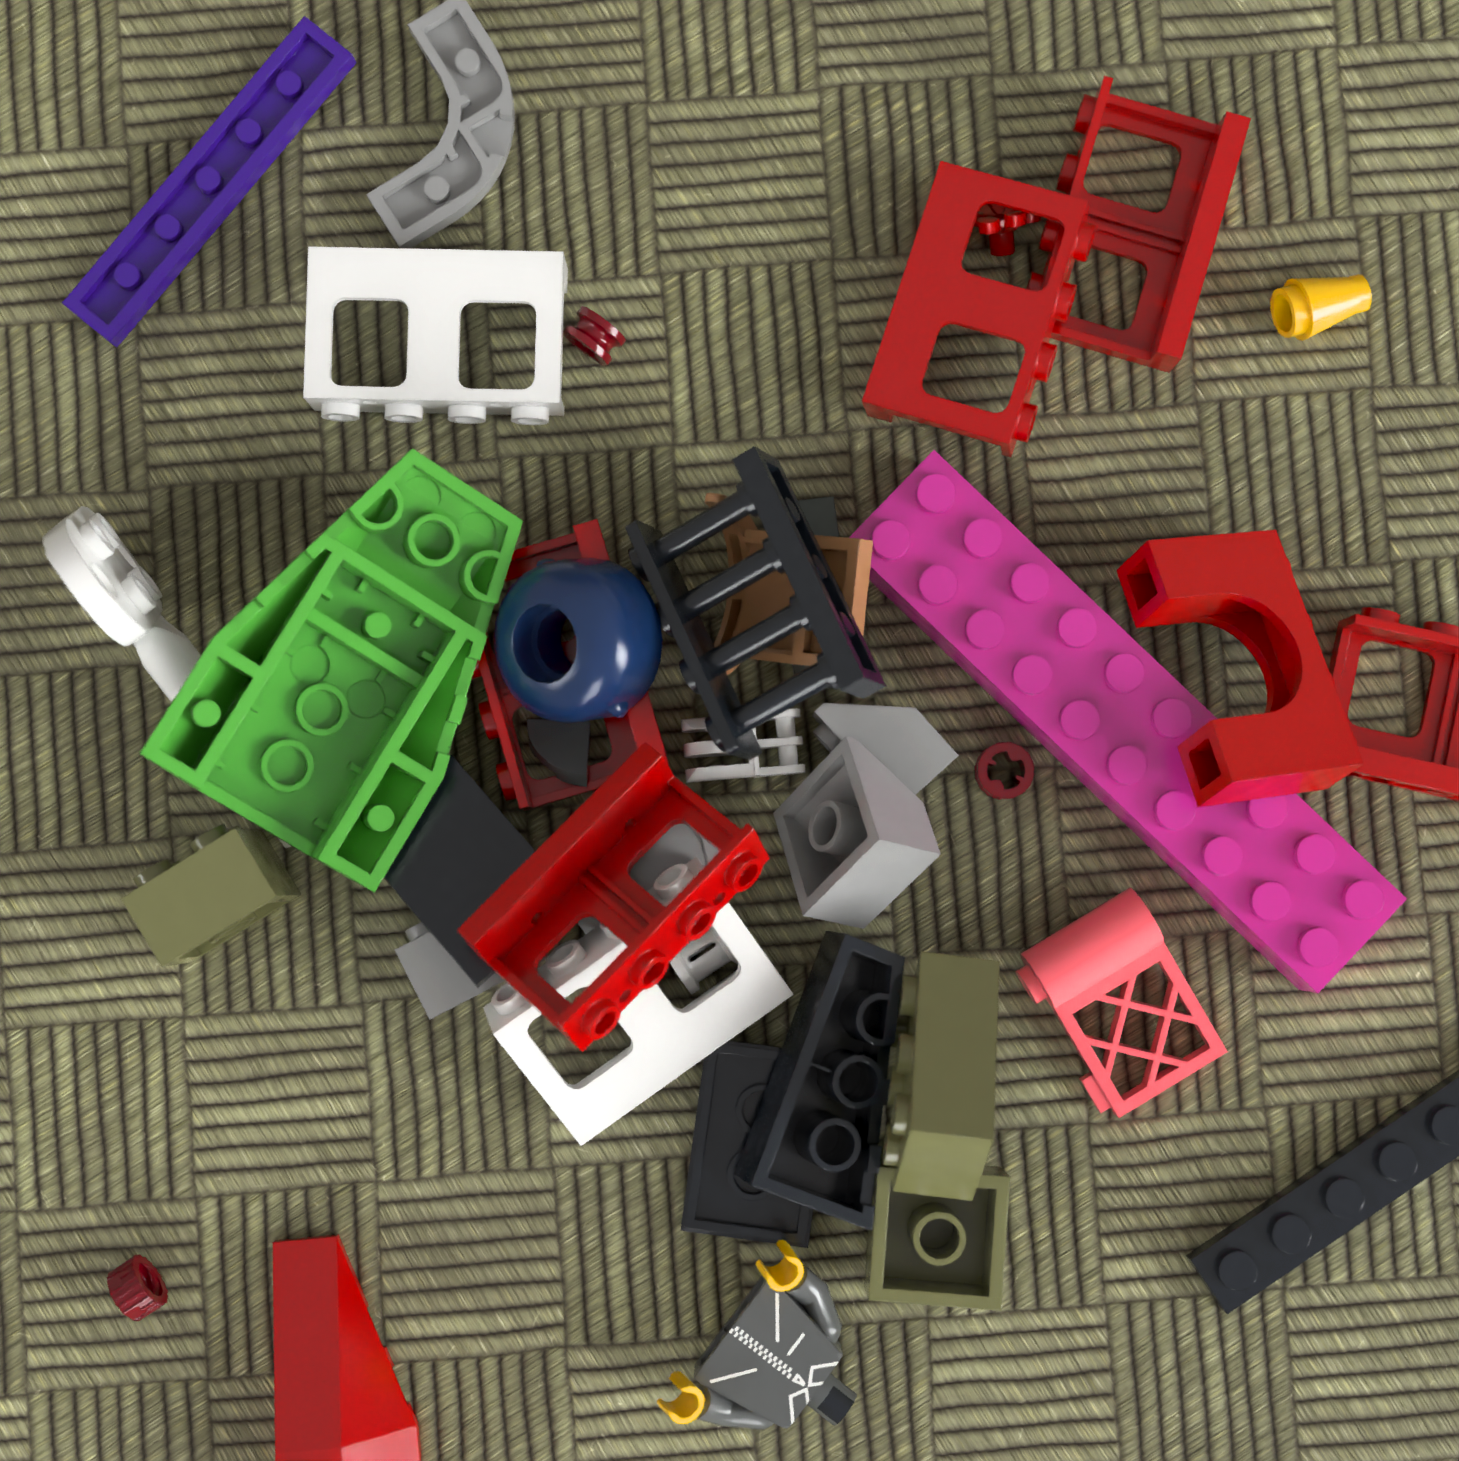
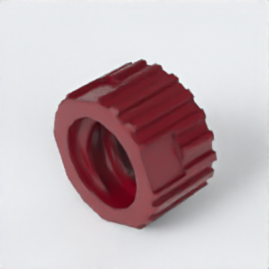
[107,1254,168,1322]

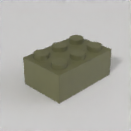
[883,951,1000,1201]

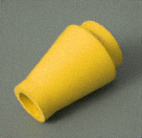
[1270,274,1372,341]

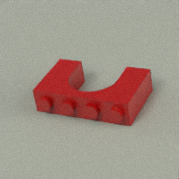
[1116,530,1364,807]

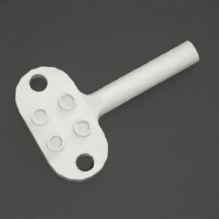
[43,506,291,848]

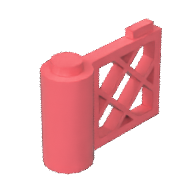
[1016,887,1228,1118]

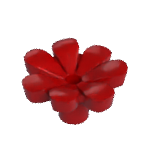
[974,204,1041,256]

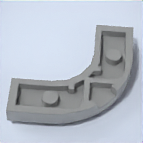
[366,0,515,249]

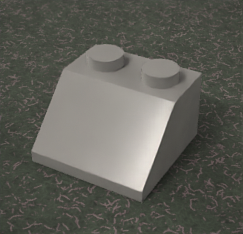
[773,736,941,929]

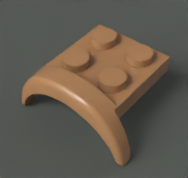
[705,493,873,676]

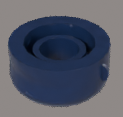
[493,558,663,723]

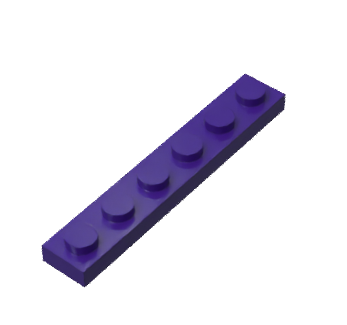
[62,16,356,348]

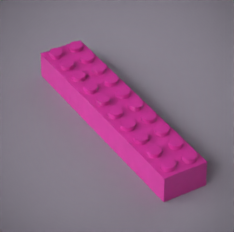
[849,450,1407,993]

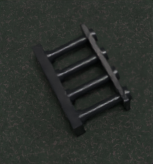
[625,446,886,760]

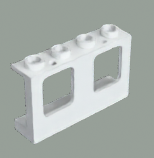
[303,247,568,425]
[483,857,794,1146]

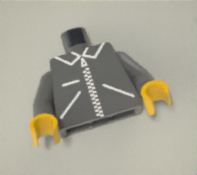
[657,1239,857,1430]

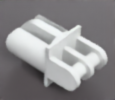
[681,708,806,783]

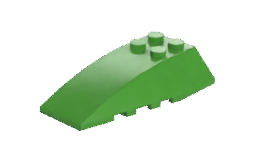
[139,448,523,892]

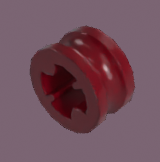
[563,306,626,367]
[974,742,1034,800]

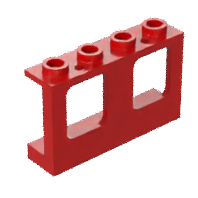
[1026,76,1251,373]
[862,161,1097,458]
[472,519,671,811]
[1329,607,1459,801]
[457,742,770,1052]

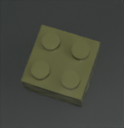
[121,824,302,967]
[864,1157,1010,1311]

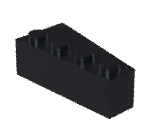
[735,931,905,1231]

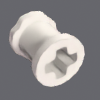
[669,926,738,994]

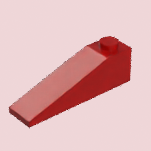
[273,1234,422,1461]

